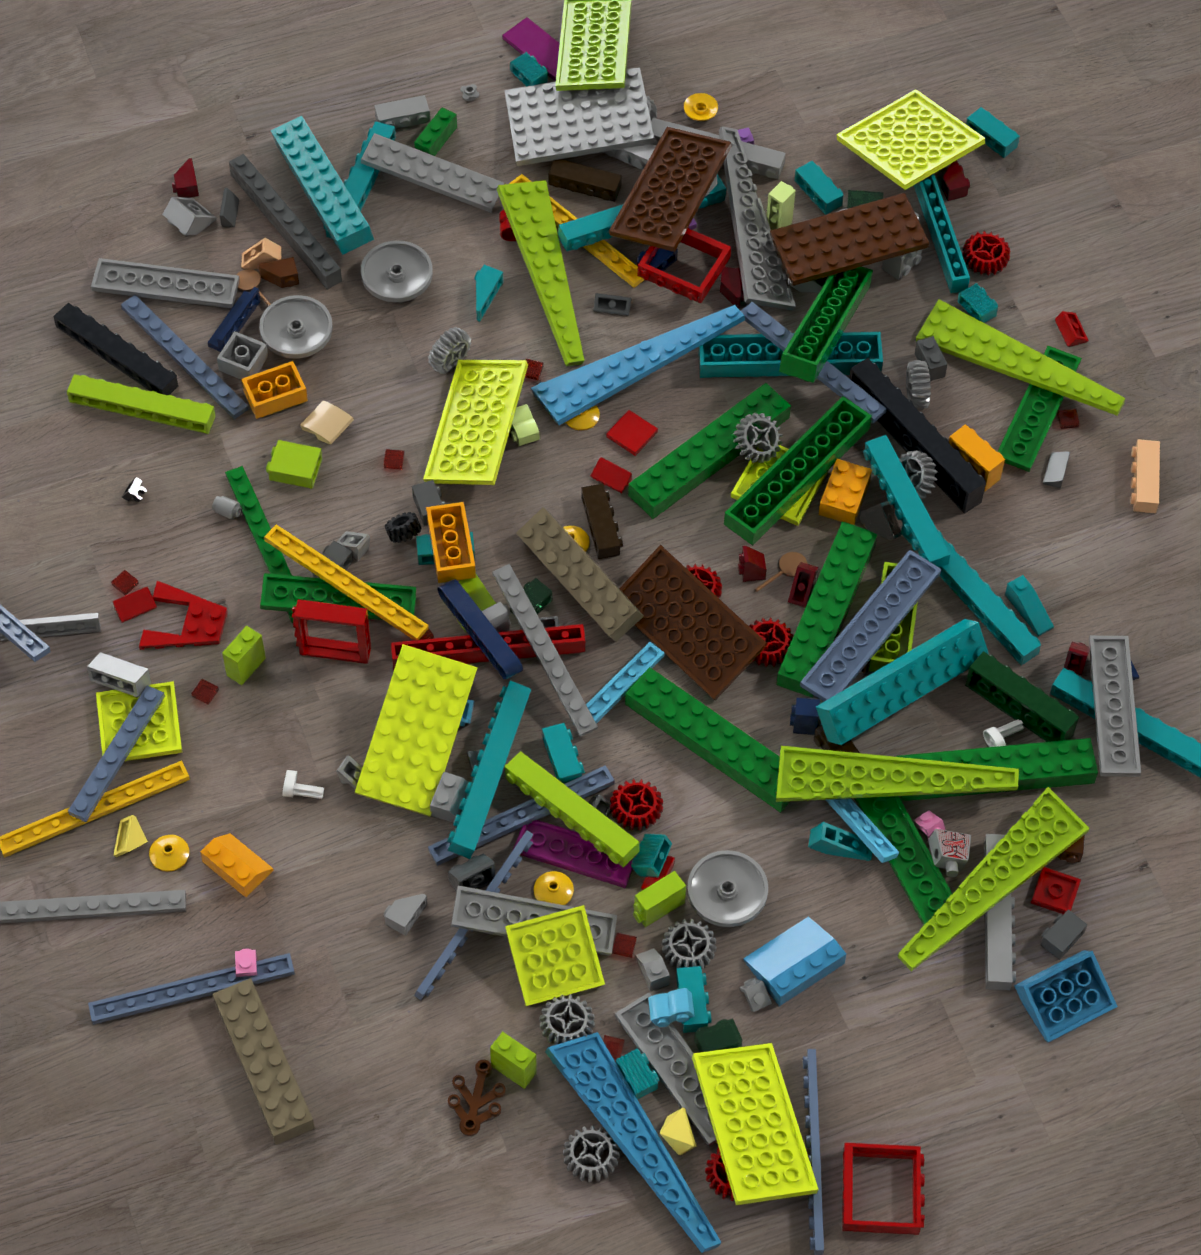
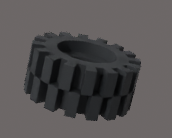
[385,512,422,543]

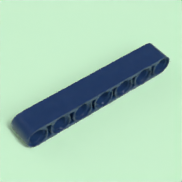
[437,579,523,680]

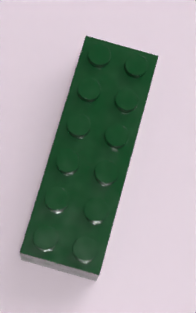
[965,651,1079,742]

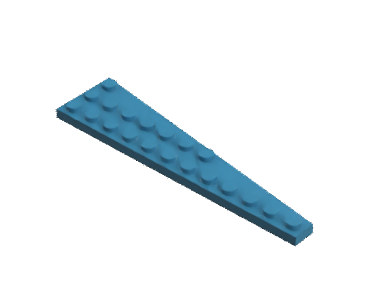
[531,305,745,425]
[545,1032,721,1253]

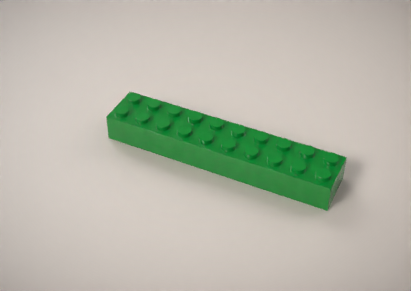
[779,267,873,383]
[628,383,791,519]
[724,396,872,546]
[776,521,878,698]
[625,667,791,813]
[896,738,1098,801]

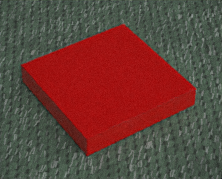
[606,410,658,456]
[1031,867,1081,915]

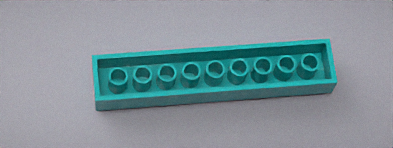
[270,116,374,255]
[698,332,883,378]
[816,619,989,745]

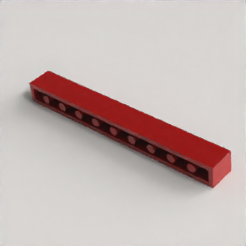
[391,624,586,671]

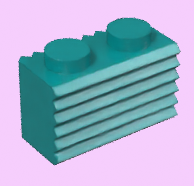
[510,52,548,87]
[957,283,998,323]
[631,834,672,878]
[616,1049,660,1100]

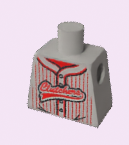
[928,829,971,877]

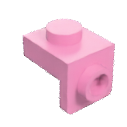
[913,810,945,839]
[235,949,257,977]

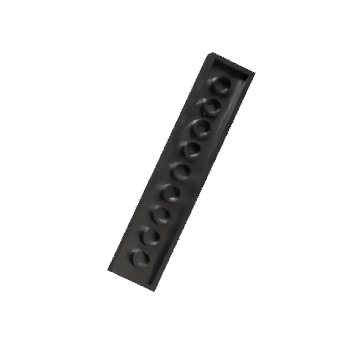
[849,358,986,514]

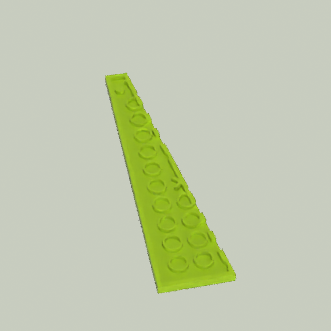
[496,180,585,367]
[916,299,1125,416]
[776,746,1019,802]
[898,787,1090,972]

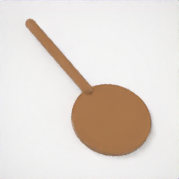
[237,269,271,306]
[755,552,807,592]

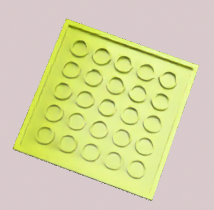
[837,90,985,190]

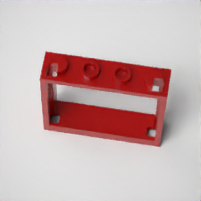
[637,228,731,303]
[292,599,372,664]
[842,1143,925,1235]

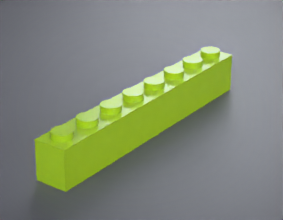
[67,374,216,434]
[505,751,640,867]

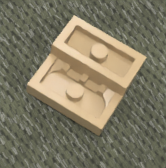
[300,401,354,444]

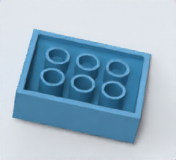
[743,916,847,1007]
[1014,950,1118,1042]

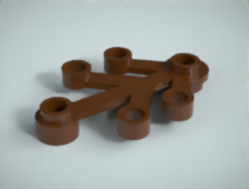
[448,1060,506,1136]

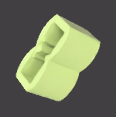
[510,404,540,446]

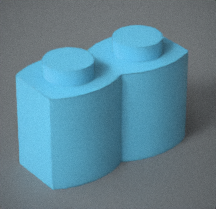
[648,988,694,1027]

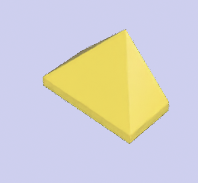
[113,815,148,857]
[660,1108,696,1155]

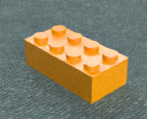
[426,502,476,583]

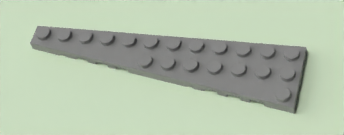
[719,126,796,311]

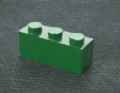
[414,107,457,156]

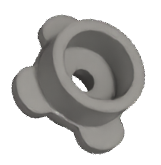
[460,84,479,101]

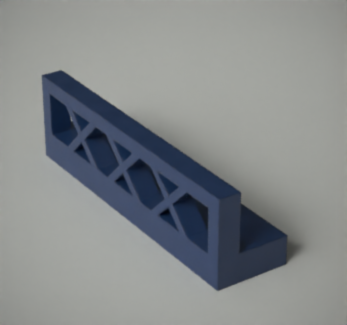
[208,287,261,352]

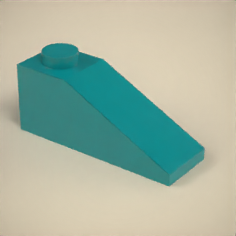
[475,265,503,322]
[1005,575,1054,637]
[808,822,872,861]

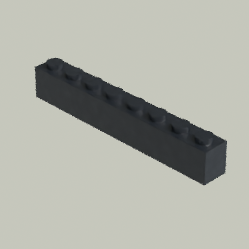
[53,303,178,395]

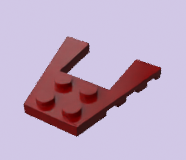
[139,581,228,650]

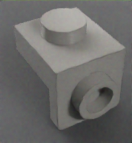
[739,978,772,1012]

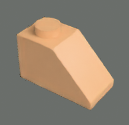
[241,238,282,269]

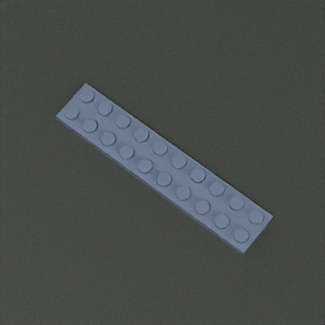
[800,550,941,701]

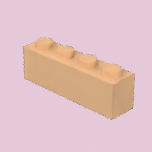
[1131,439,1160,513]

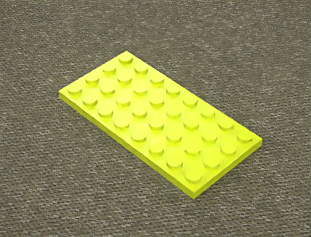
[423,360,528,485]
[355,644,478,817]
[692,1043,819,1205]

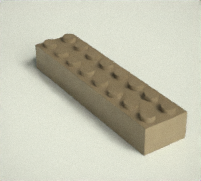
[516,507,644,642]
[213,978,315,1145]

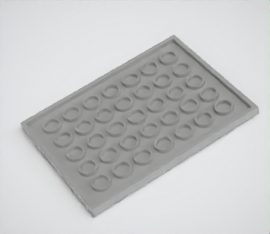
[504,67,655,166]

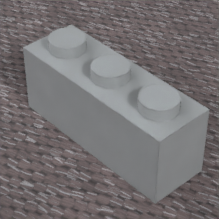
[374,95,430,129]
[87,652,151,697]

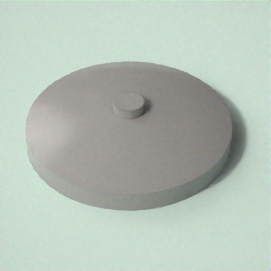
[361,241,433,302]
[259,295,333,359]
[687,850,768,927]

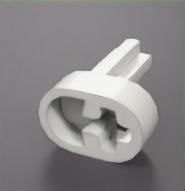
[983,719,1024,747]
[283,770,324,799]

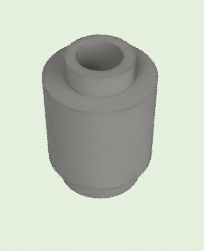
[212,496,242,520]

